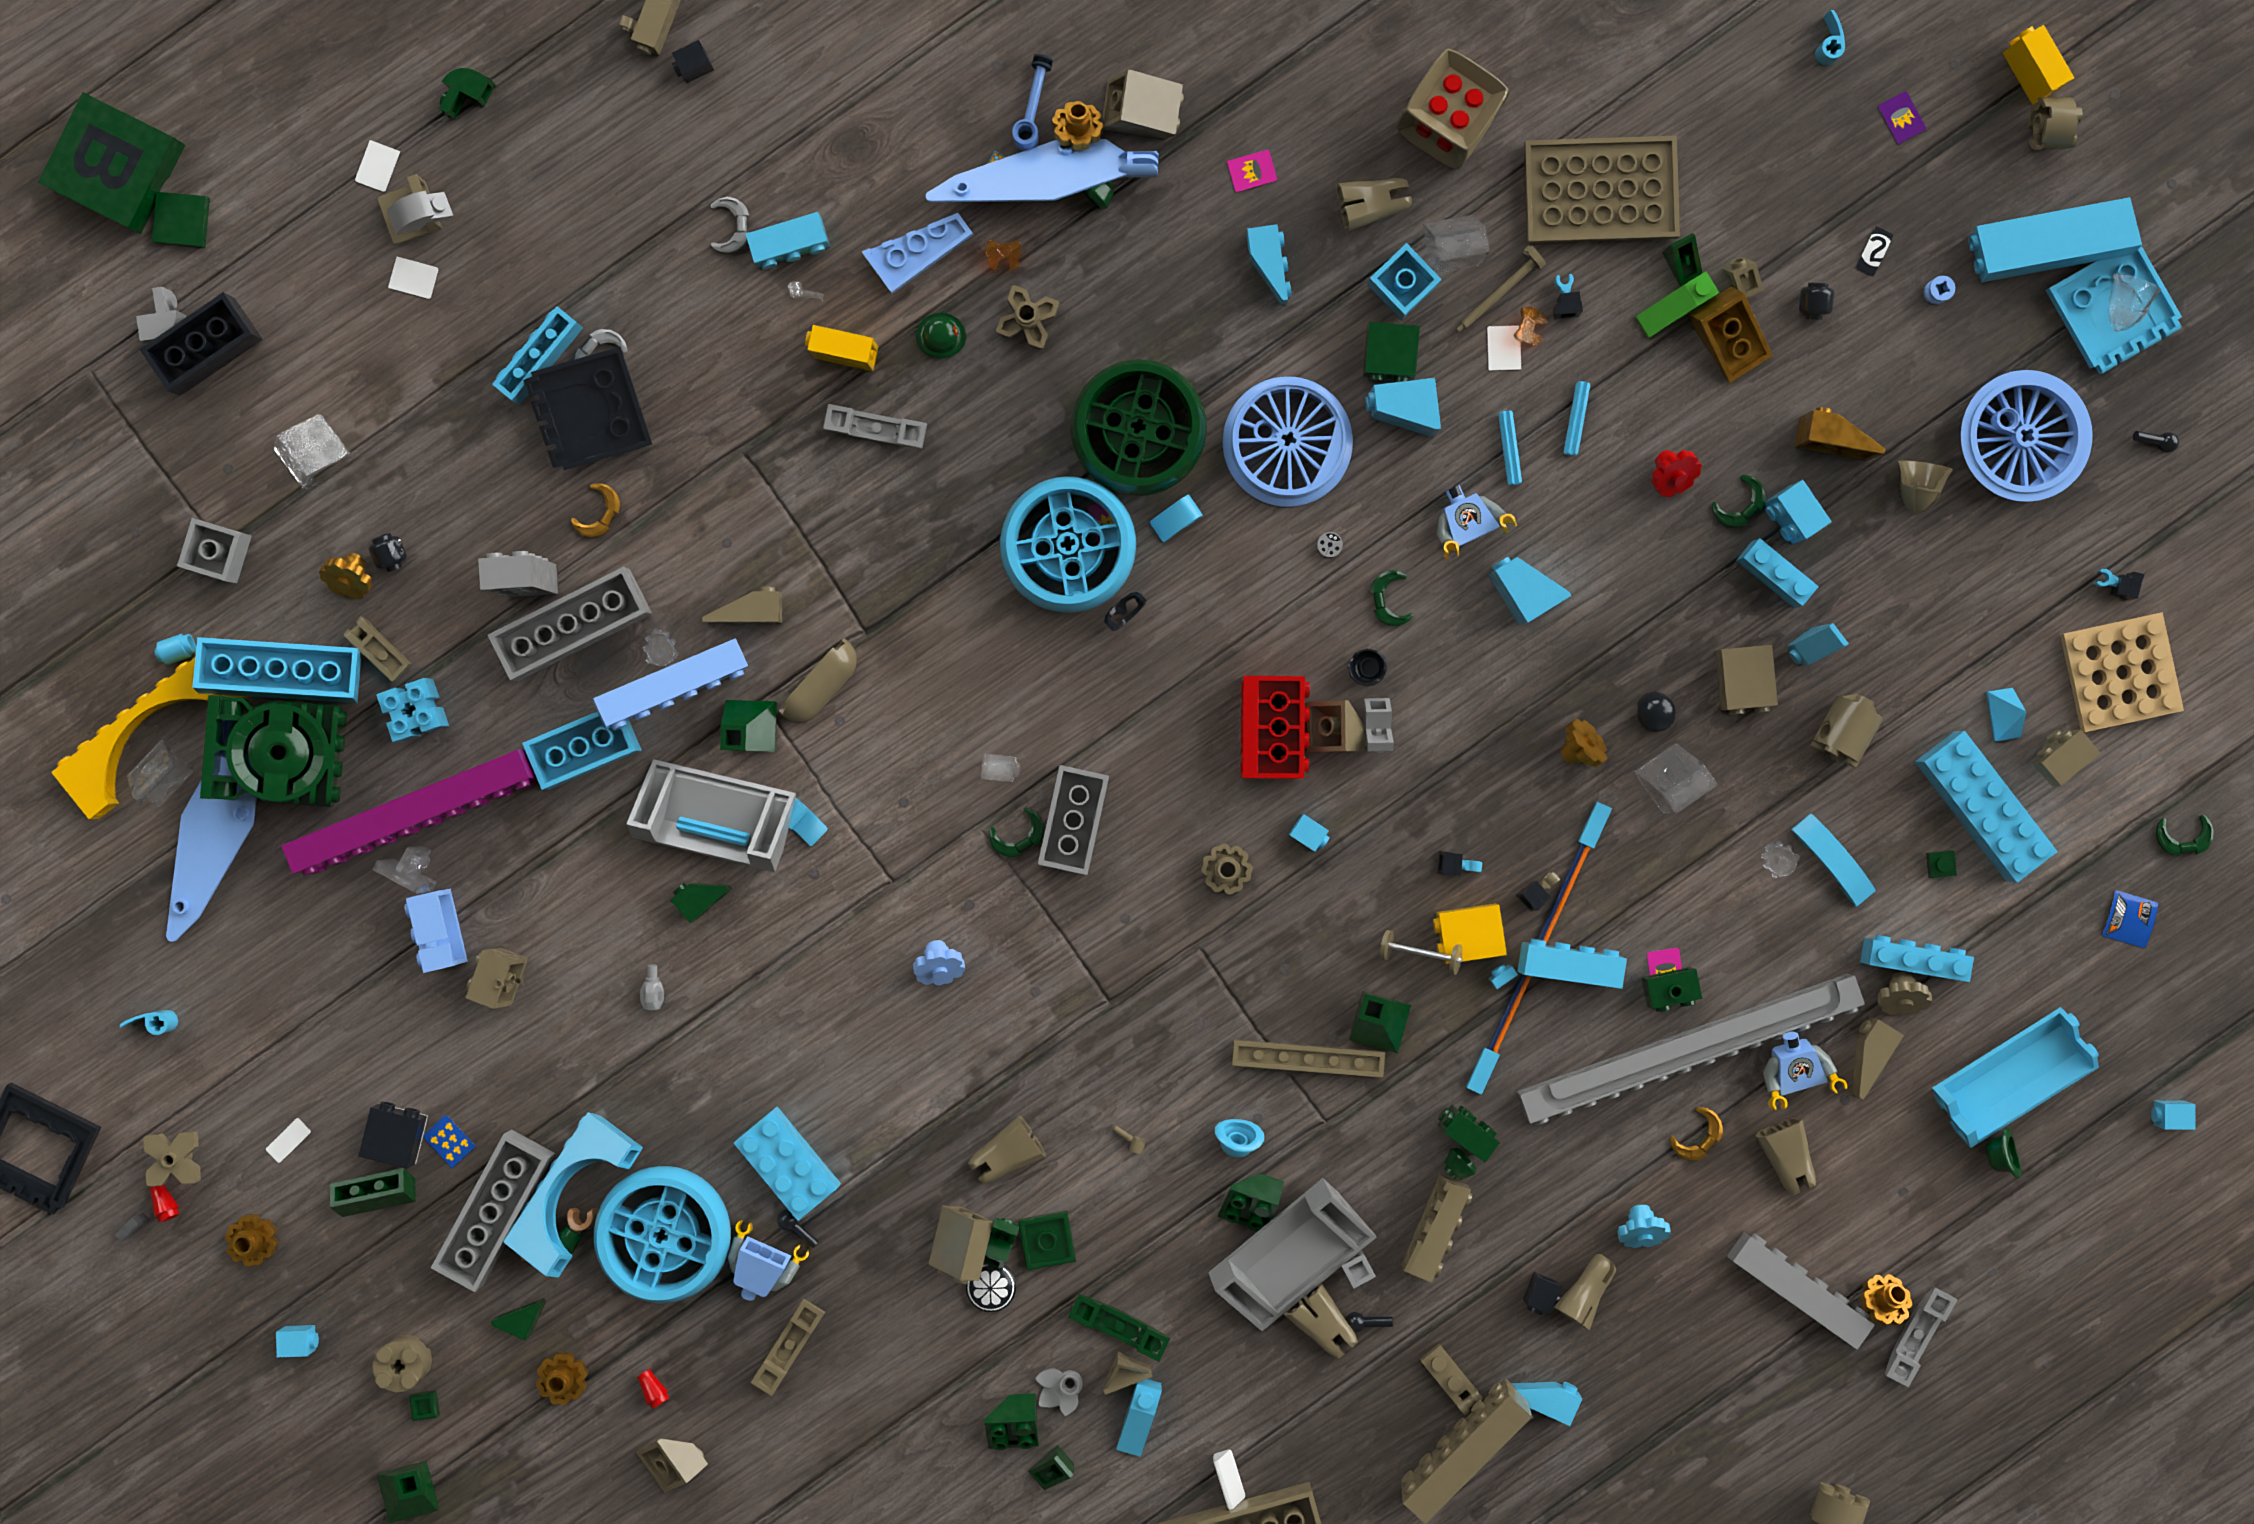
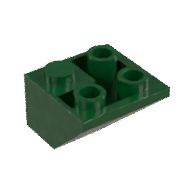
[720,700,777,752]
[1349,991,1411,1054]
[1217,1173,1284,1231]
[984,1393,1039,1450]
[377,1461,439,1523]

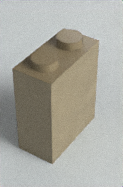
[1715,645,1778,715]
[929,1205,993,1284]

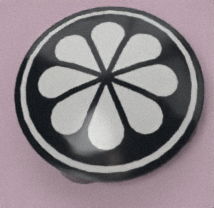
[966,1264,1016,1312]

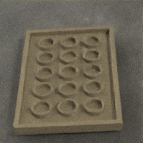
[1524,136,1680,243]

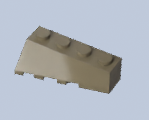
[1401,1173,1472,1283]

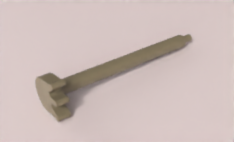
[1456,245,1546,332]

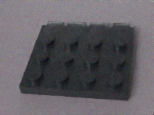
[523,346,652,470]

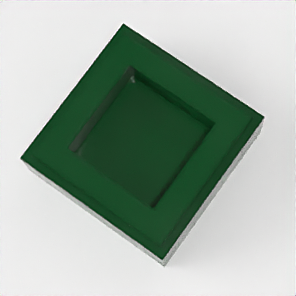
[409,1390,440,1421]

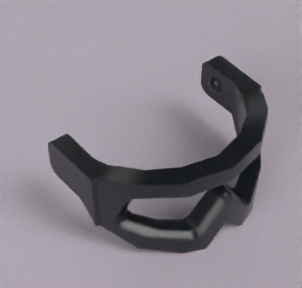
[1104,592,1147,632]

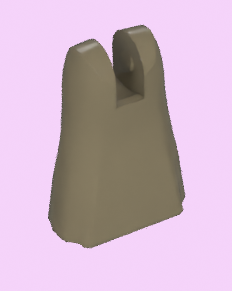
[1336,178,1413,232]
[968,1116,1046,1184]
[1755,1117,1816,1196]
[1554,1254,1616,1331]
[1284,1283,1358,1359]

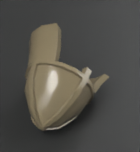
[1898,460,1953,516]

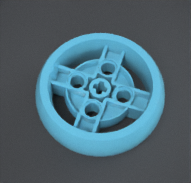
[1000,477,1136,613]
[594,1166,731,1303]

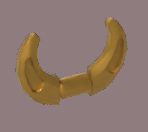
[571,483,621,538]
[1670,1107,1723,1161]

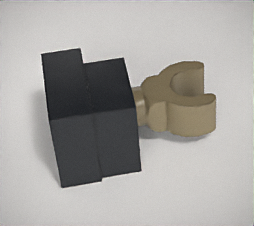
[1516,872,1560,912]

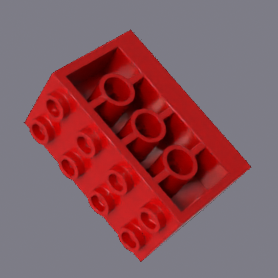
[1240,676,1310,779]

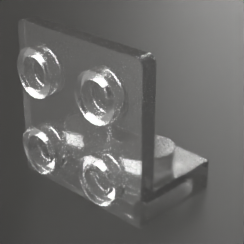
[273,414,349,488]

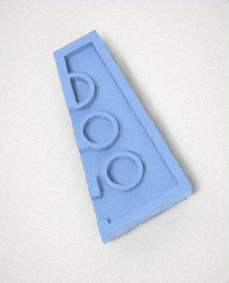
[862,213,973,294]

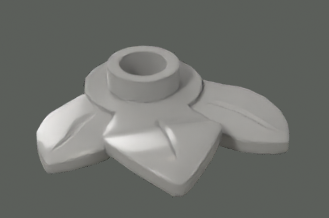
[1036,1368,1083,1416]

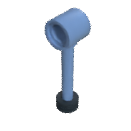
[1012,54,1053,151]

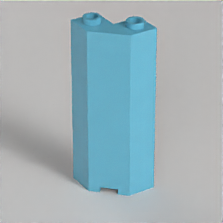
[1932,1007,2099,1148]

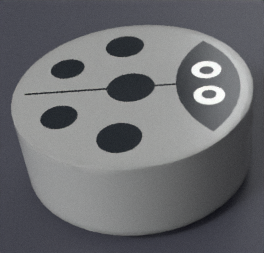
[1317,532,1343,558]

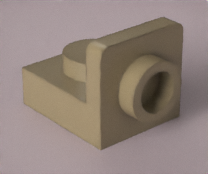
[1723,257,1764,298]

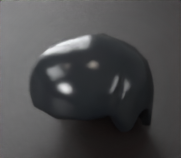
[1348,648,1387,687]
[1637,691,1676,732]

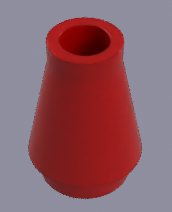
[149,1184,180,1223]
[637,1369,670,1409]

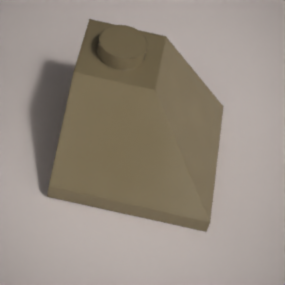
[1306,700,1365,752]
[636,1439,708,1493]

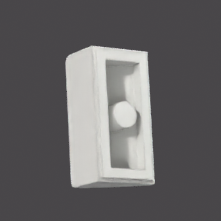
[1213,1449,1245,1510]

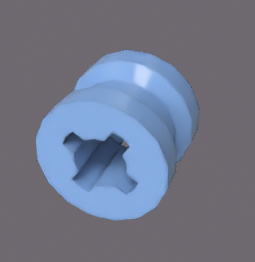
[1923,276,1955,305]

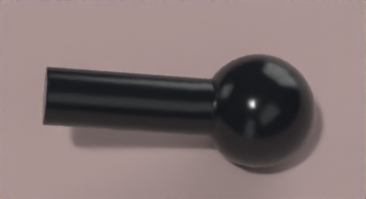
[2132,431,2179,453]
[777,1210,818,1248]
[1346,1312,1394,1333]

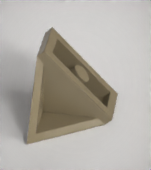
[1103,1351,1152,1395]

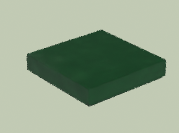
[152,192,210,248]
[1018,1210,1076,1270]

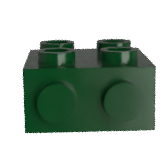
[1363,322,1420,383]
[1437,1105,1500,1163]

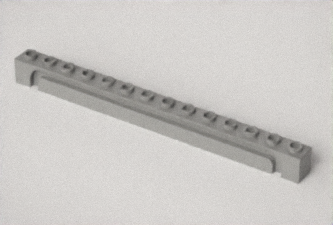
[1516,974,1865,1125]

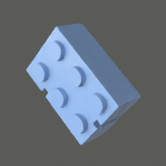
[405,889,468,973]

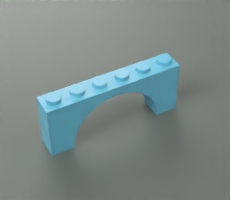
[503,1112,643,1278]

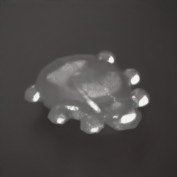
[643,628,679,667]
[1761,841,1800,878]

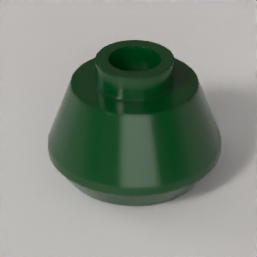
[1082,181,1114,210]
[1444,1147,1476,1180]

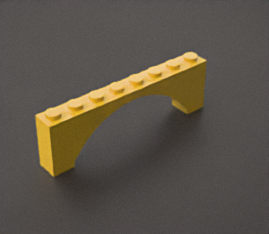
[51,653,252,820]

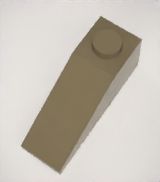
[702,587,782,623]
[1852,1017,1904,1100]

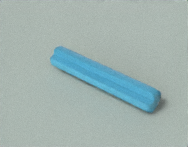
[1564,381,1590,456]
[1498,411,1522,486]
[676,817,750,846]

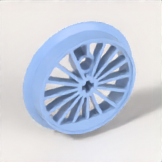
[1961,370,2092,502]
[1223,377,1353,507]

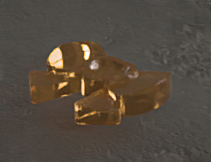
[985,239,1021,271]
[1514,306,1547,345]

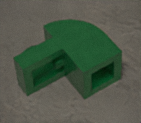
[439,68,496,120]
[983,1217,1020,1270]

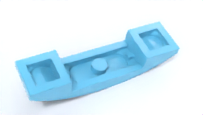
[1791,813,1876,907]

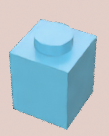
[1288,814,1330,852]
[2151,1100,2195,1130]
[276,1325,319,1357]

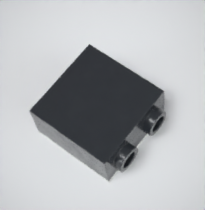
[358,1102,428,1169]

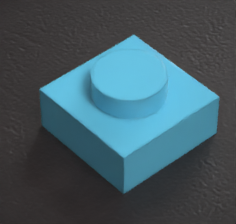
[1488,964,1518,989]

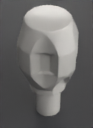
[640,964,664,1010]

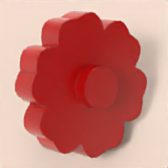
[1651,450,1702,497]

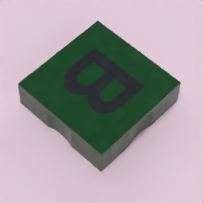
[37,92,185,234]

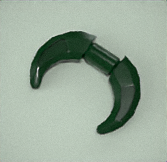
[1712,475,1766,527]
[1370,570,1413,626]
[989,807,1044,857]
[2156,815,2214,856]

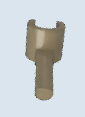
[1113,1126,1145,1154]

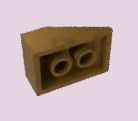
[1688,286,1773,383]
[1794,407,1885,461]

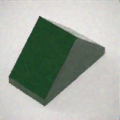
[1662,233,1703,286]
[491,1298,546,1341]
[1028,1445,1074,1490]

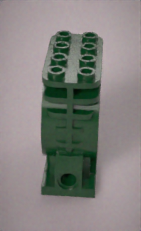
[200,695,347,807]

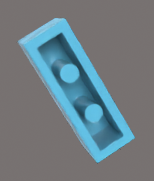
[746,212,830,269]
[1736,538,1819,608]

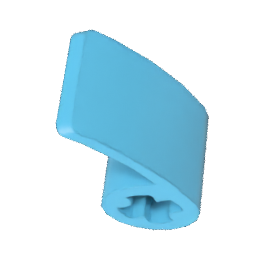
[1815,10,1845,66]
[1150,494,1203,542]
[789,798,828,846]
[120,1010,178,1035]

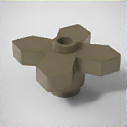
[996,285,1059,350]
[143,1131,201,1186]

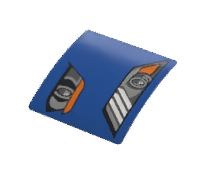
[2102,890,2158,948]

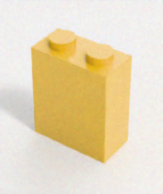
[2003,25,2074,105]
[805,325,878,371]
[1433,903,1507,964]

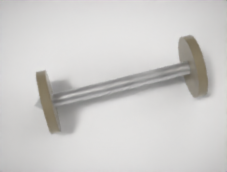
[1380,930,1463,975]

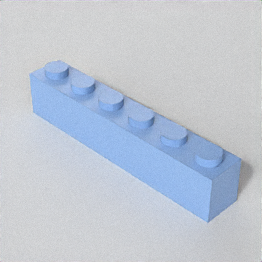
[593,638,748,731]

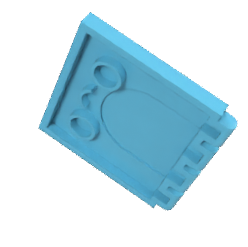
[2045,246,2182,374]

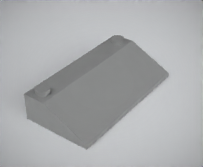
[626,759,796,872]
[1208,1178,1377,1331]

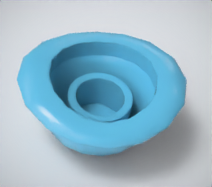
[1215,1119,1264,1158]

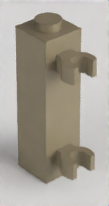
[619,0,681,56]

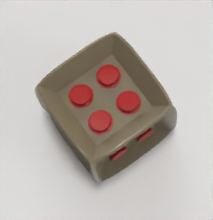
[1396,48,1509,170]

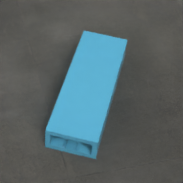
[1968,197,2142,283]

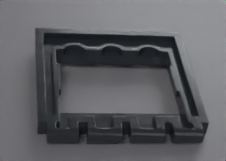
[0,1083,101,1215]

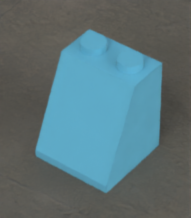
[1365,378,1441,436]
[1488,557,1571,626]

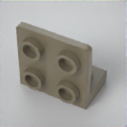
[378,174,442,245]

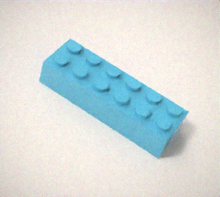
[192,637,362,703]
[1915,731,2058,883]

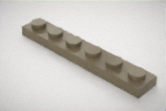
[1232,1039,1385,1077]

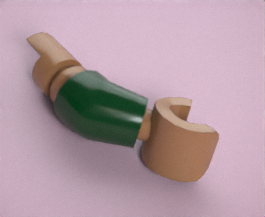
[520,1208,599,1261]

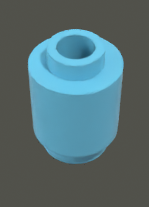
[154,634,196,665]

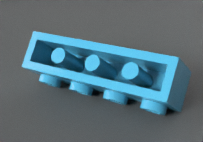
[492,306,583,405]
[1860,935,1974,982]
[1517,939,1627,989]

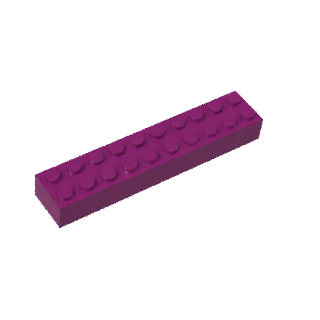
[281,749,537,876]

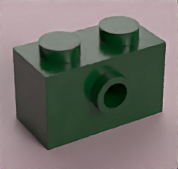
[1641,967,1703,1012]

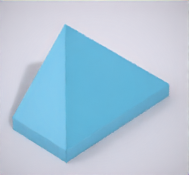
[1986,688,2026,741]

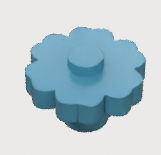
[1617,1205,1671,1248]

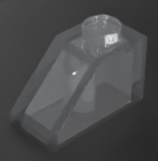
[981,753,1021,782]

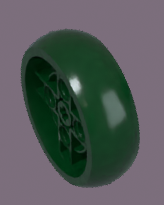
[1070,359,1207,496]

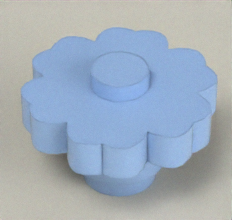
[913,940,965,985]

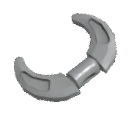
[711,197,749,254]
[575,329,628,359]

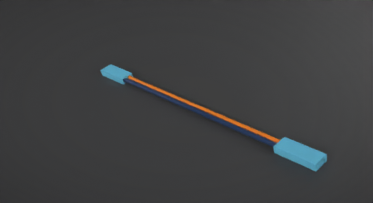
[1466,802,1612,1095]

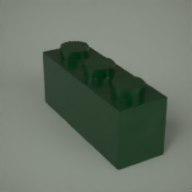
[330,1168,416,1217]

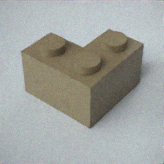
[2032,729,2101,786]

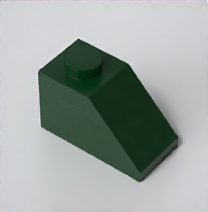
[670,883,732,923]

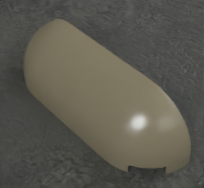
[778,638,857,723]

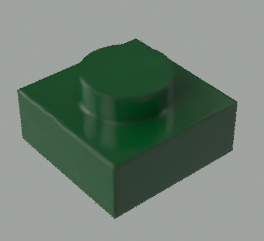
[1926,850,1957,878]

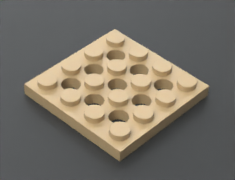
[2060,612,2184,732]

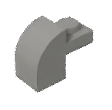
[387,191,453,234]
[136,287,186,344]
[1364,698,1394,753]

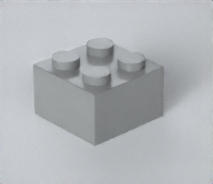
[177,518,252,583]

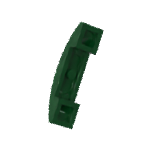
[1068,1294,1170,1362]

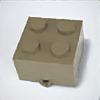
[466,948,528,1009]

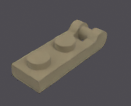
[343,616,412,682]
[1420,1343,1484,1416]

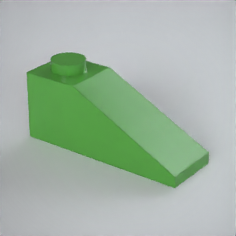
[1635,272,1719,338]

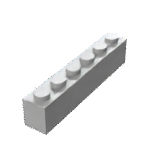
[1727,1232,1875,1350]

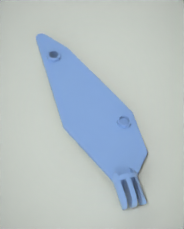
[926,139,1159,202]
[166,720,260,942]

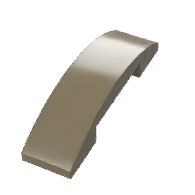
[751,1299,825,1396]

